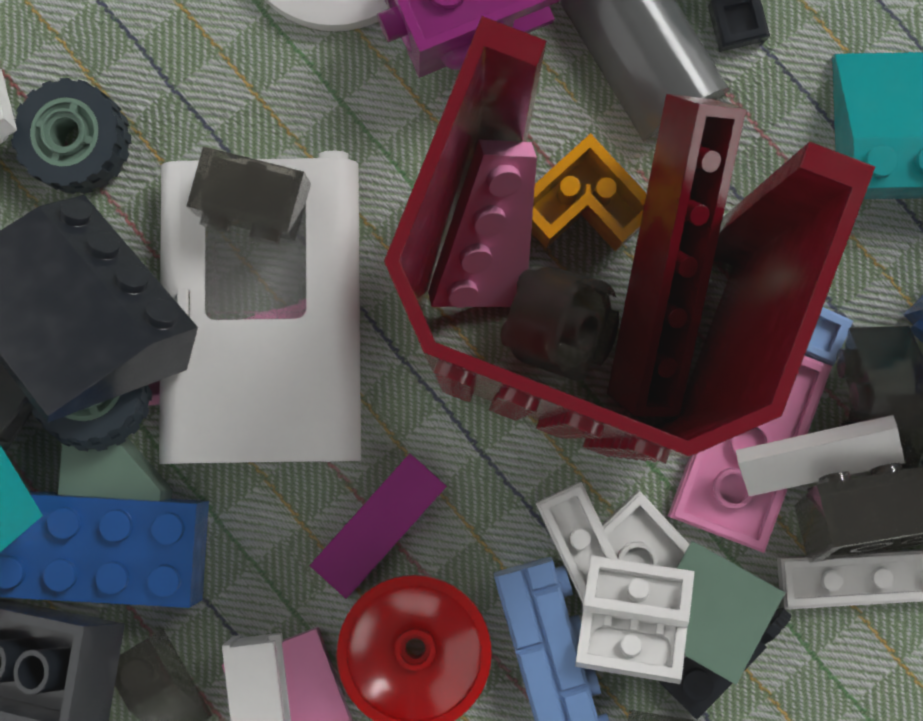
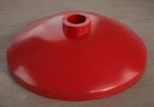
[337,574,492,721]

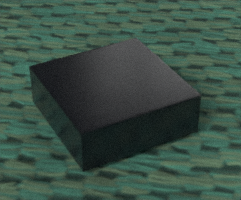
[708,0,770,52]

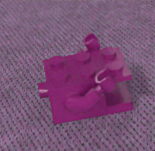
[377,0,561,78]

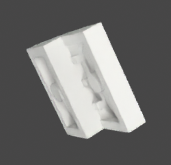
[576,555,695,684]

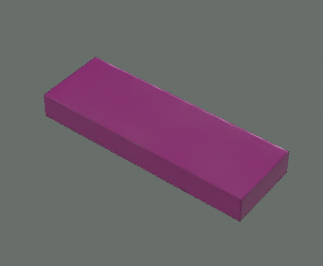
[309,453,447,599]

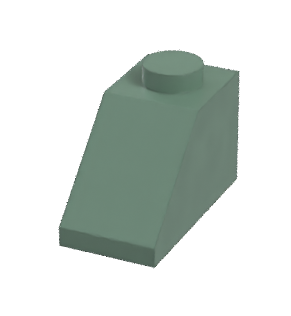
[58,437,173,501]

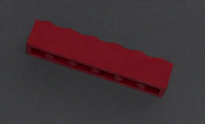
[607,94,746,417]

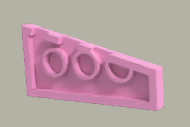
[428,139,537,308]

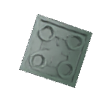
[677,541,785,685]

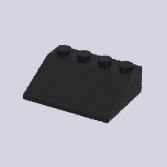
[0,195,198,423]

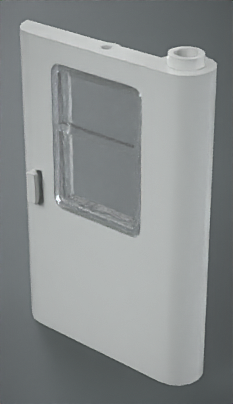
[159,151,361,464]

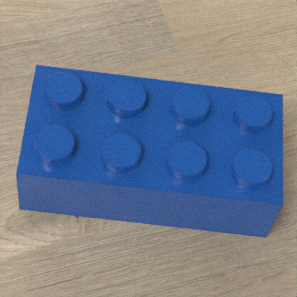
[0,491,209,608]

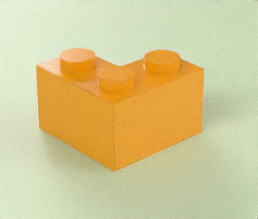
[531,133,646,252]

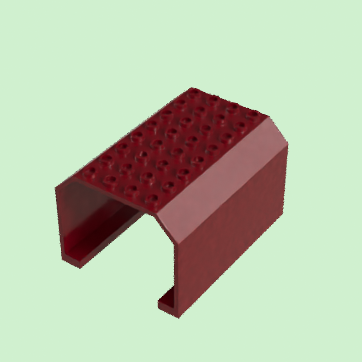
[384,16,875,464]

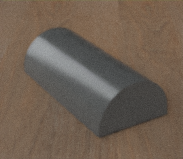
[560,0,729,142]

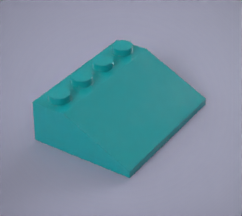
[832,52,923,199]

